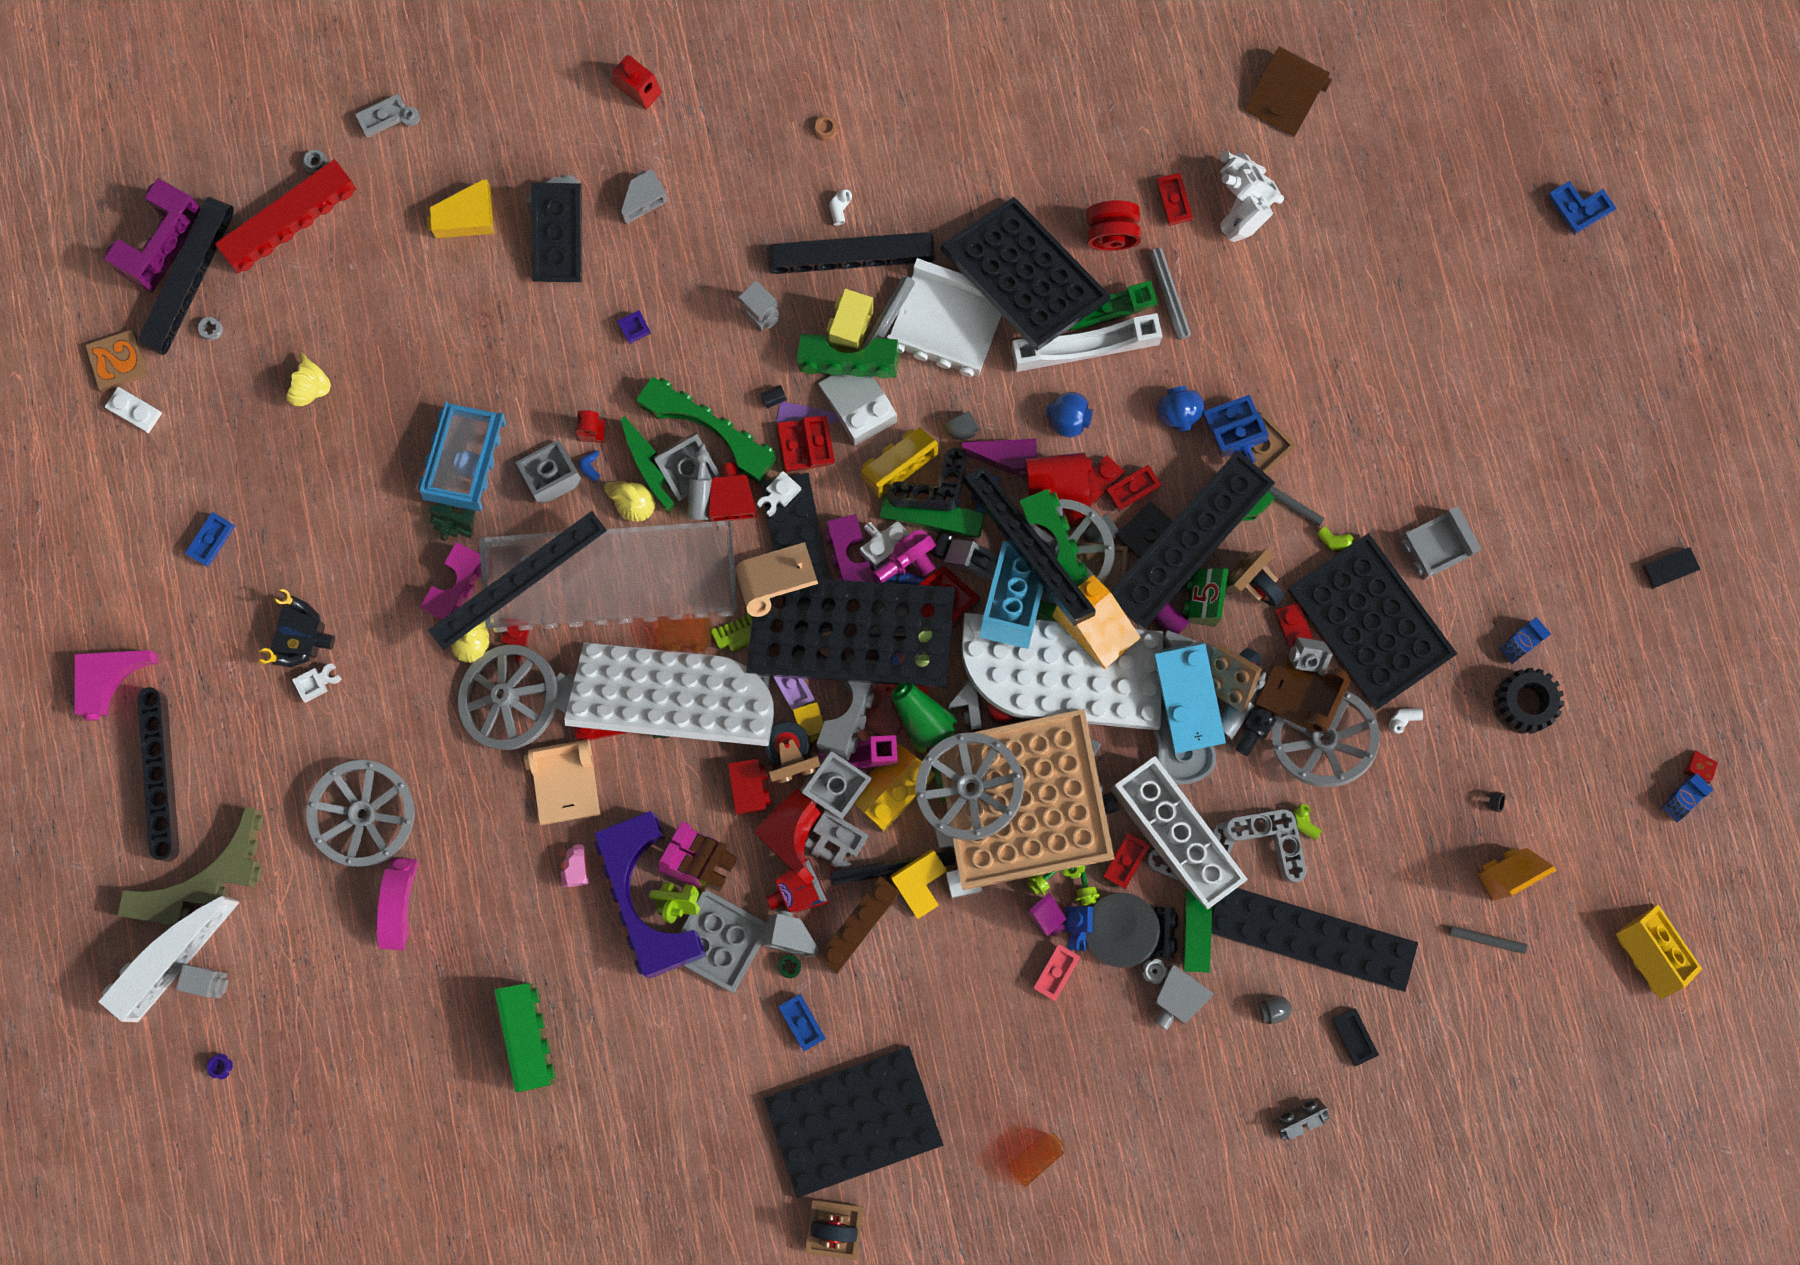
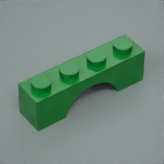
[797,334,900,379]
[1020,489,1089,586]

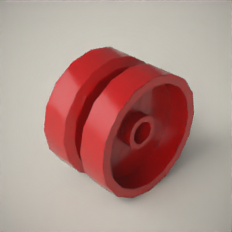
[1086,200,1141,251]

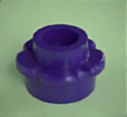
[207,1054,233,1080]

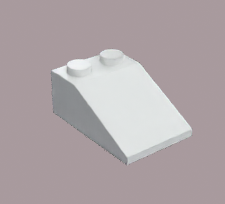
[818,374,897,446]

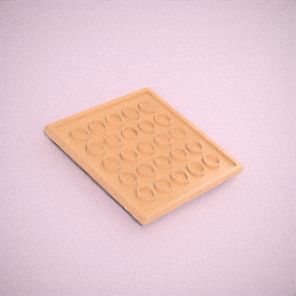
[938,709,1115,890]

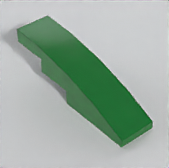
[621,416,675,513]
[880,494,986,538]

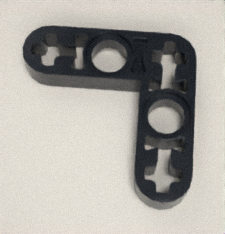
[887,448,967,512]

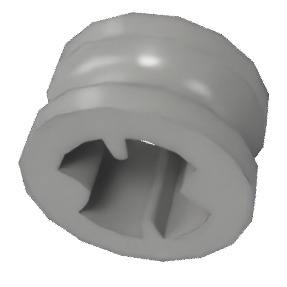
[198,317,223,340]

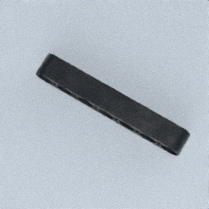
[138,197,234,355]
[767,232,936,274]
[137,687,179,862]

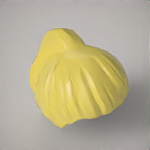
[286,353,331,406]
[604,481,656,522]
[450,619,490,663]

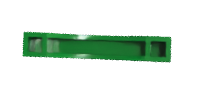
[636,376,776,485]

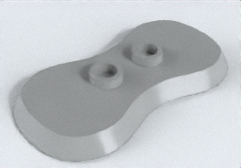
[1153,694,1216,785]

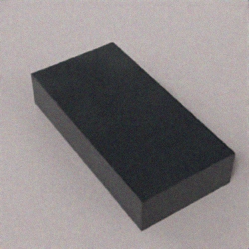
[1642,547,1701,589]
[1331,1008,1379,1066]

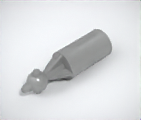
[687,444,712,520]
[1220,672,1266,740]

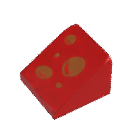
[1683,750,1718,784]

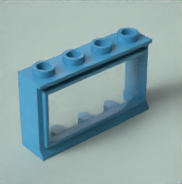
[418,402,506,512]

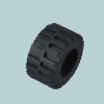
[1493,668,1564,734]

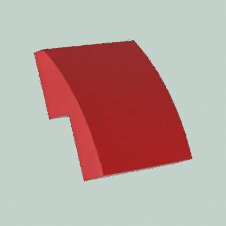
[775,415,835,472]

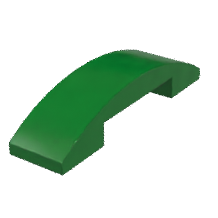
[1067,280,1158,331]

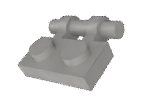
[805,809,869,870]

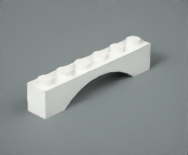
[1011,313,1162,372]

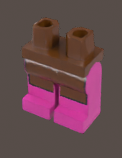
[659,821,737,892]

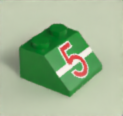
[1182,568,1228,627]

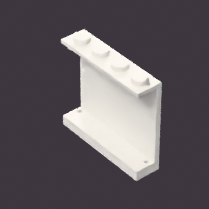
[887,258,1002,377]

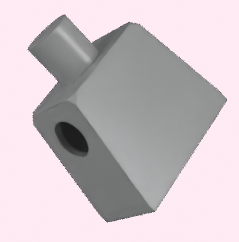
[1153,965,1214,1030]

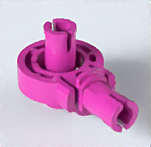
[872,530,936,583]

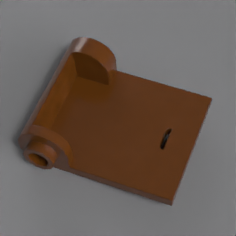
[1244,46,1332,137]
[1256,654,1351,734]

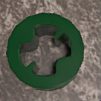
[778,955,801,978]

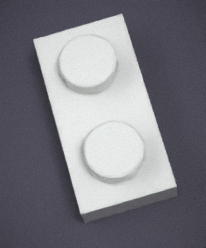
[105,387,162,434]

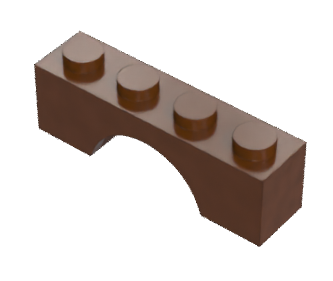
[817,876,900,974]

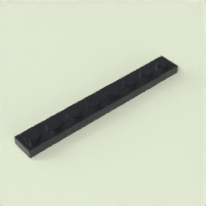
[963,467,1096,626]
[428,511,607,650]

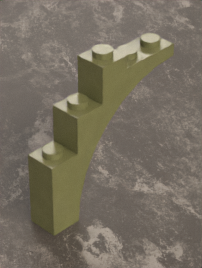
[117,807,263,925]

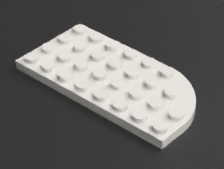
[961,613,1163,730]
[564,643,774,746]

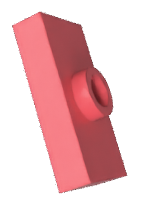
[1033,944,1081,1001]

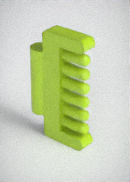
[712,614,752,653]

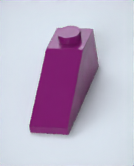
[961,439,1037,478]
[1026,893,1066,937]

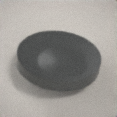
[1086,893,1160,968]

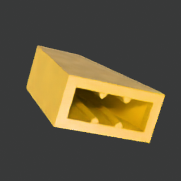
[427,179,494,238]

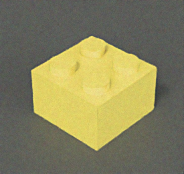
[826,289,874,353]

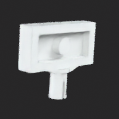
[860,521,910,570]

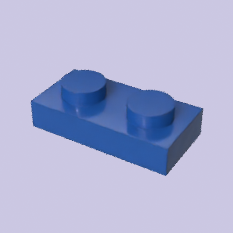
[185,512,235,567]
[778,994,826,1052]

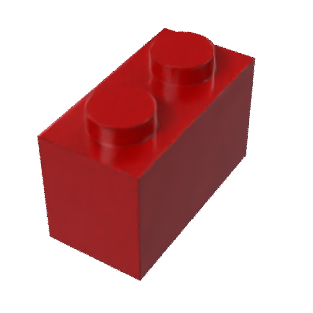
[728,759,771,816]

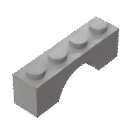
[817,654,879,761]

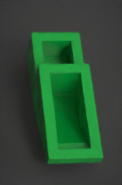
[1182,890,1212,973]

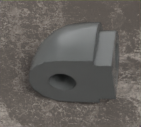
[942,411,979,440]
[1083,514,1119,544]
[1257,996,1292,1024]

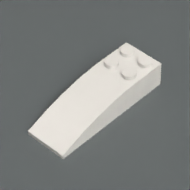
[1110,756,1248,910]
[98,896,240,1022]

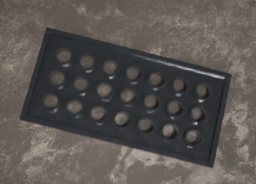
[746,579,956,688]

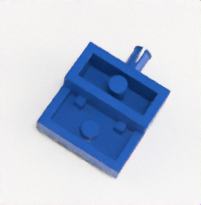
[1203,394,1269,463]

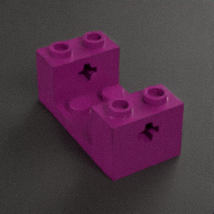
[104,178,201,293]

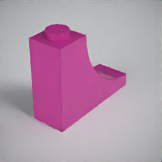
[75,650,158,721]

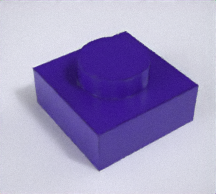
[618,310,651,344]

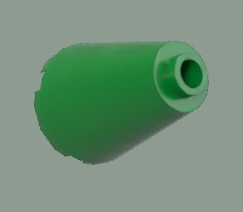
[891,683,957,752]

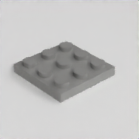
[680,889,767,993]

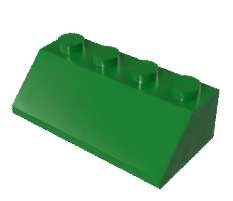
[494,983,556,1093]

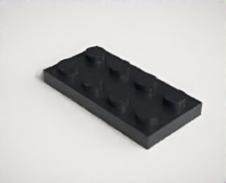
[531,182,583,282]

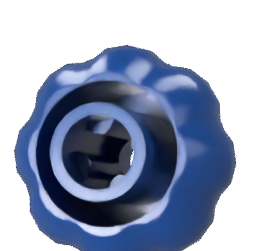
[1157,385,1204,433]
[1046,392,1093,438]

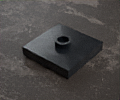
[1115,500,1172,559]

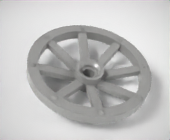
[1023,499,1115,604]
[458,645,558,750]
[1272,691,1379,787]
[916,733,1024,841]
[306,760,415,867]

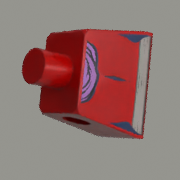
[766,858,830,914]

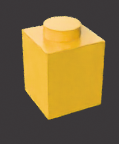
[793,702,824,743]

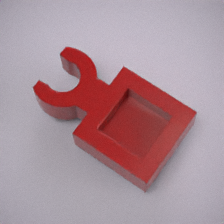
[501,618,531,664]

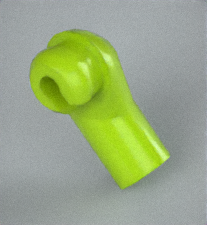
[1316,526,1354,551]
[1293,804,1322,840]

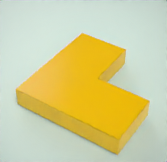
[890,849,947,919]

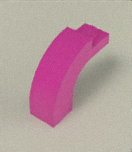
[818,735,898,769]
[377,857,418,951]

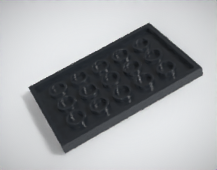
[940,197,1111,351]
[1287,533,1457,711]
[763,1046,944,1198]

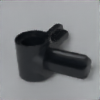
[1236,706,1277,756]

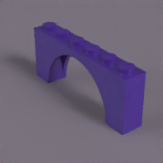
[594,811,706,979]

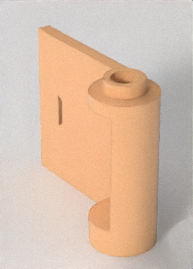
[736,542,818,617]
[524,739,601,825]

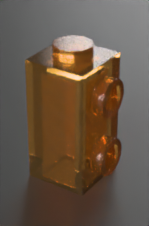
[655,618,713,652]
[1007,1132,1064,1187]

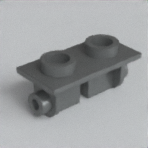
[1272,1098,1329,1141]

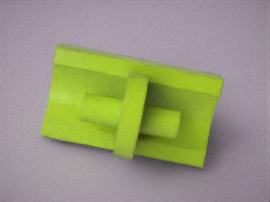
[649,882,700,923]

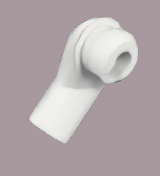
[1389,708,1423,734]

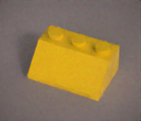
[861,427,938,499]
[853,743,935,832]
[1616,904,1702,1000]

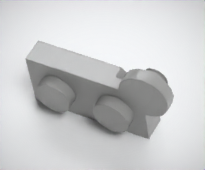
[355,93,420,138]

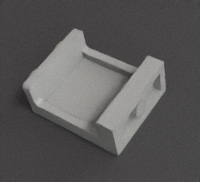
[1400,506,1481,580]

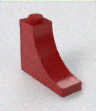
[753,789,821,885]

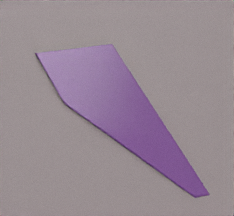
[775,402,840,425]

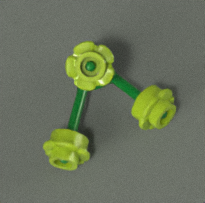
[1027,865,1100,906]

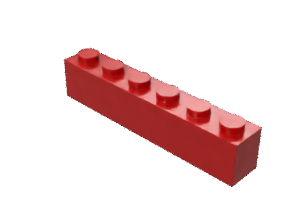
[215,159,357,274]

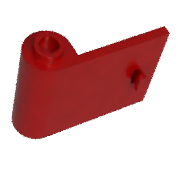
[1025,452,1092,530]

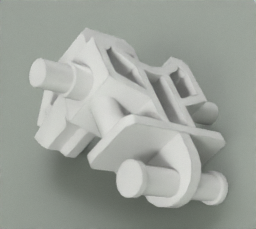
[1220,150,1284,242]

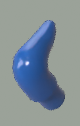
[578,450,601,483]

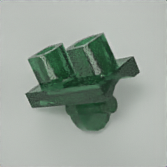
[429,503,475,541]

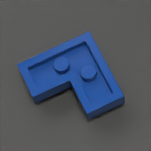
[1547,181,1617,235]

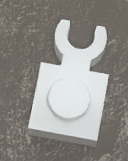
[757,471,801,517]
[292,664,342,703]

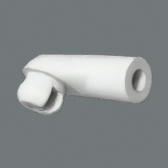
[829,189,852,226]

